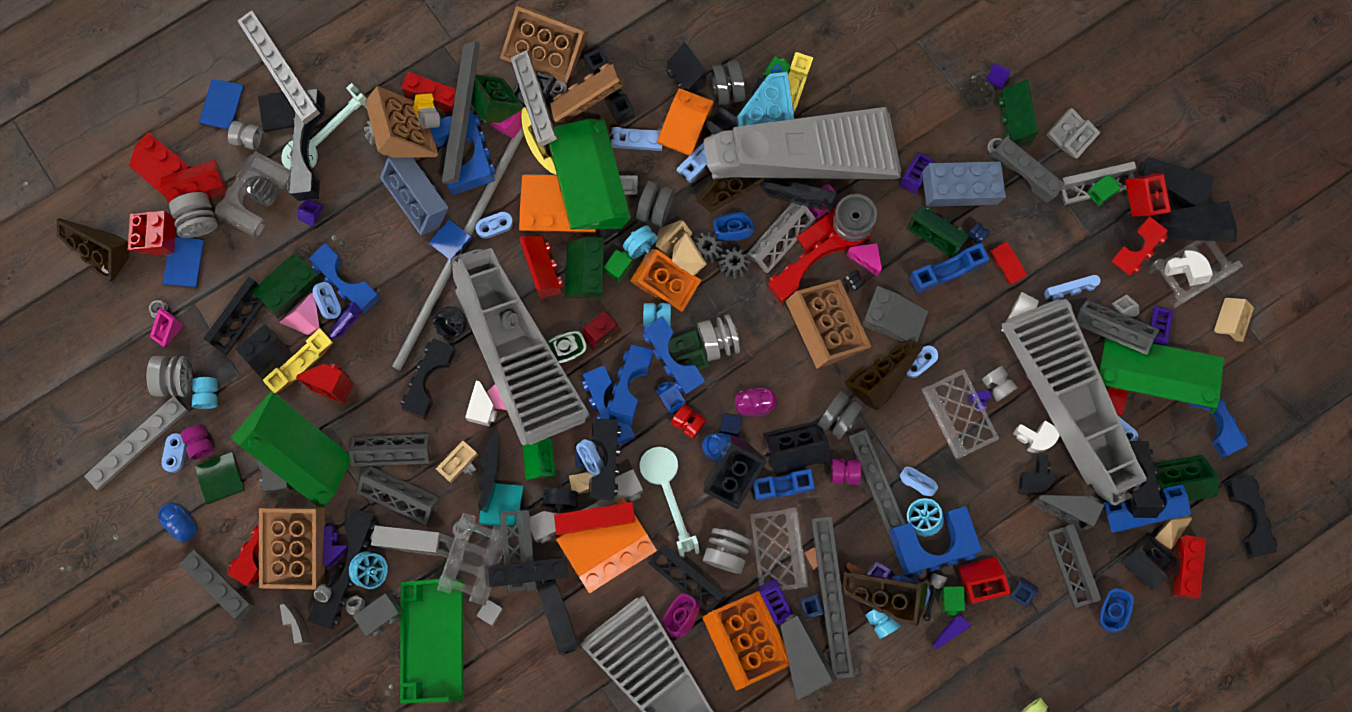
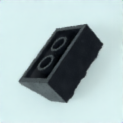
[763,420,831,474]
[703,435,767,509]

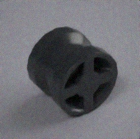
[842,270,866,293]

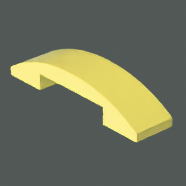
[788,52,813,114]
[521,107,557,175]
[263,328,333,394]

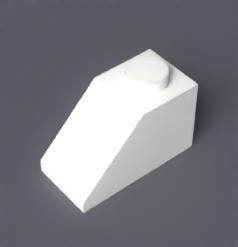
[465,381,497,427]

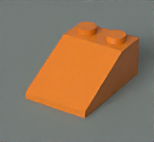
[657,88,713,156]
[630,249,701,312]

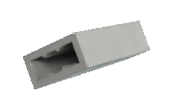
[371,526,456,558]

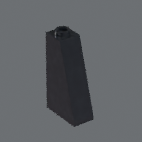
[1138,157,1214,208]
[1156,201,1237,242]
[537,580,581,656]

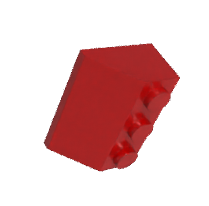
[129,132,190,195]
[160,160,230,204]
[519,236,563,300]
[296,364,354,404]

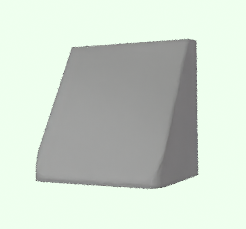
[1111,295,1139,318]
[477,599,504,626]

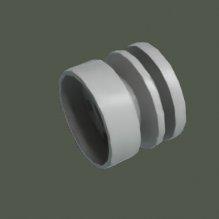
[169,192,218,238]
[697,314,740,362]
[146,356,193,397]
[702,528,752,574]

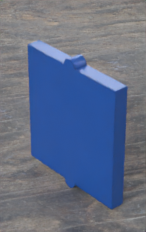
[429,220,472,262]

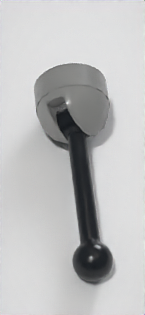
[314,562,345,602]
[923,573,947,621]

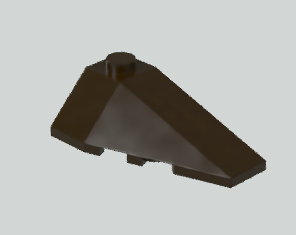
[697,177,766,213]
[57,218,129,282]
[845,339,923,411]
[842,572,928,626]

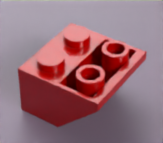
[1125,172,1171,216]
[127,211,176,255]
[957,557,1011,605]

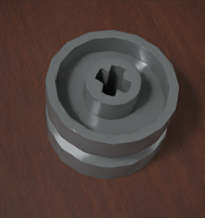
[711,61,745,106]
[636,180,675,228]
[833,194,877,242]
[818,390,864,440]

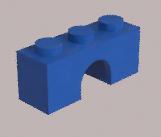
[752,469,815,502]

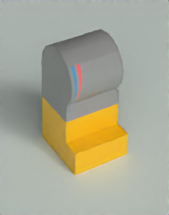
[413,93,440,129]

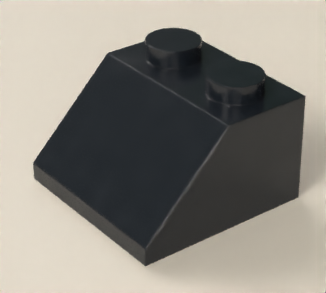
[666,43,707,94]
[235,324,293,379]
[1122,532,1178,590]

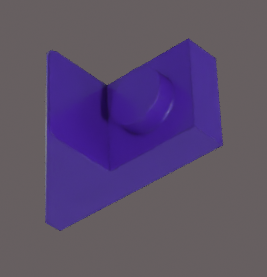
[323,526,348,568]

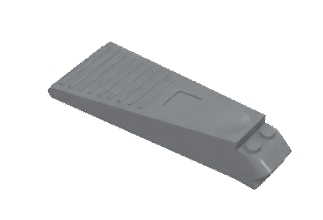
[704,107,901,179]
[452,248,590,445]
[1002,299,1147,505]
[580,596,713,712]

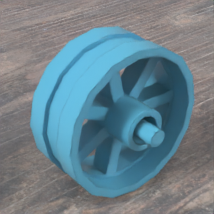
[623,226,658,259]
[907,498,944,537]
[349,552,388,589]

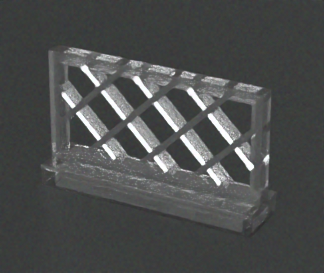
[921,369,1000,459]
[750,507,809,590]

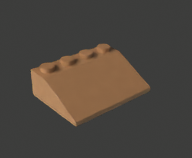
[500,5,589,84]
[550,63,627,123]
[365,86,438,158]
[785,279,872,369]
[259,507,325,589]

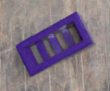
[900,152,935,194]
[1147,306,1173,346]
[759,579,794,625]
[931,615,971,649]

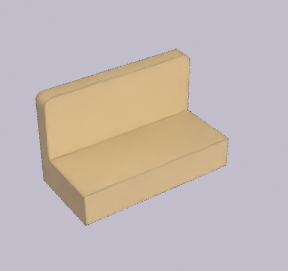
[1214,298,1254,342]
[436,441,478,483]

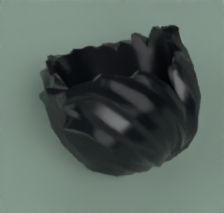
[432,306,467,338]

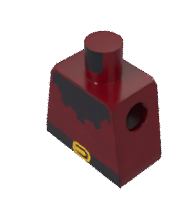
[582,311,622,352]

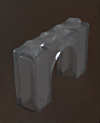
[214,151,291,239]

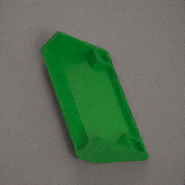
[549,119,631,230]
[1099,338,1224,414]
[231,391,351,507]
[400,578,463,704]

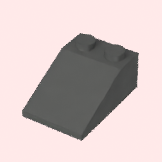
[862,286,928,342]
[1031,495,1104,531]

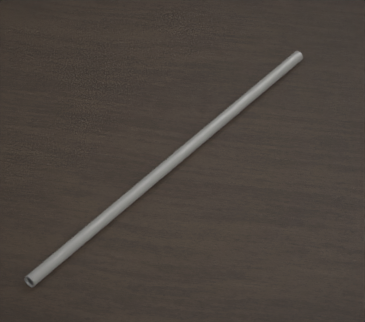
[392,126,524,371]

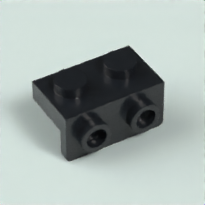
[704,106,738,134]

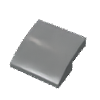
[1046,108,1100,159]
[280,604,312,645]

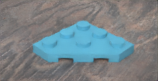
[737,72,794,127]

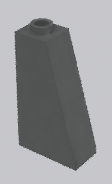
[780,614,837,700]

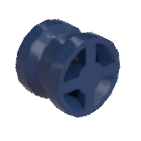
[968,222,991,244]

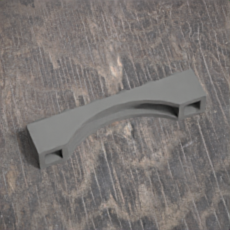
[530,469,643,544]

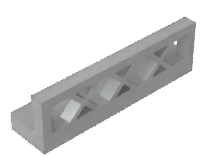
[1060,162,1136,205]
[746,203,816,273]

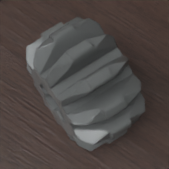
[244,176,279,207]
[694,232,723,264]
[718,247,751,280]

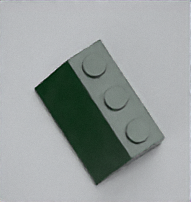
[471,74,523,124]
[997,80,1038,147]
[906,205,969,258]
[565,237,605,299]
[251,253,320,319]
[1153,455,1219,501]

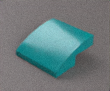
[479,483,523,527]

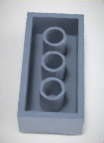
[380,156,448,236]
[922,162,1006,207]

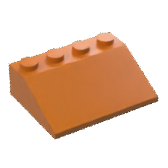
[519,175,597,233]
[556,497,657,593]
[702,591,789,691]

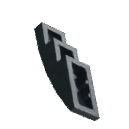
[478,429,500,513]

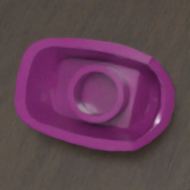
[735,388,777,417]
[662,593,700,638]

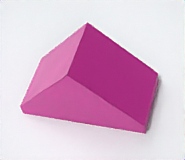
[490,110,522,139]
[846,243,882,277]
[150,307,184,347]

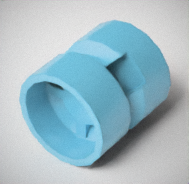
[643,303,671,327]
[192,377,218,409]
[865,609,902,639]

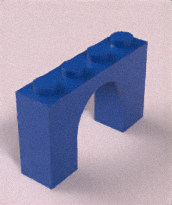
[431,109,496,195]
[889,506,982,578]

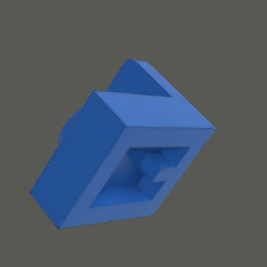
[655,381,687,414]

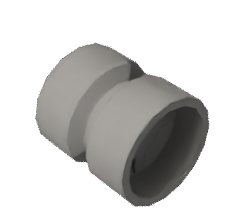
[228,121,262,150]
[982,366,1018,402]

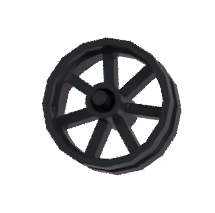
[542,485,578,513]

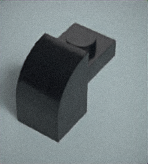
[1018,454,1055,495]

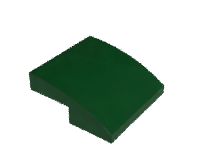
[668,330,709,379]
[195,452,245,505]

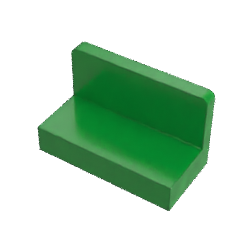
[522,438,556,480]

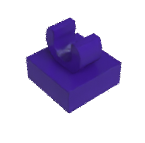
[967,390,991,412]

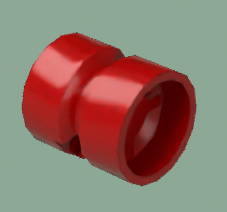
[670,404,707,440]

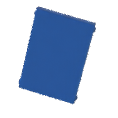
[199,79,244,130]
[162,237,205,288]

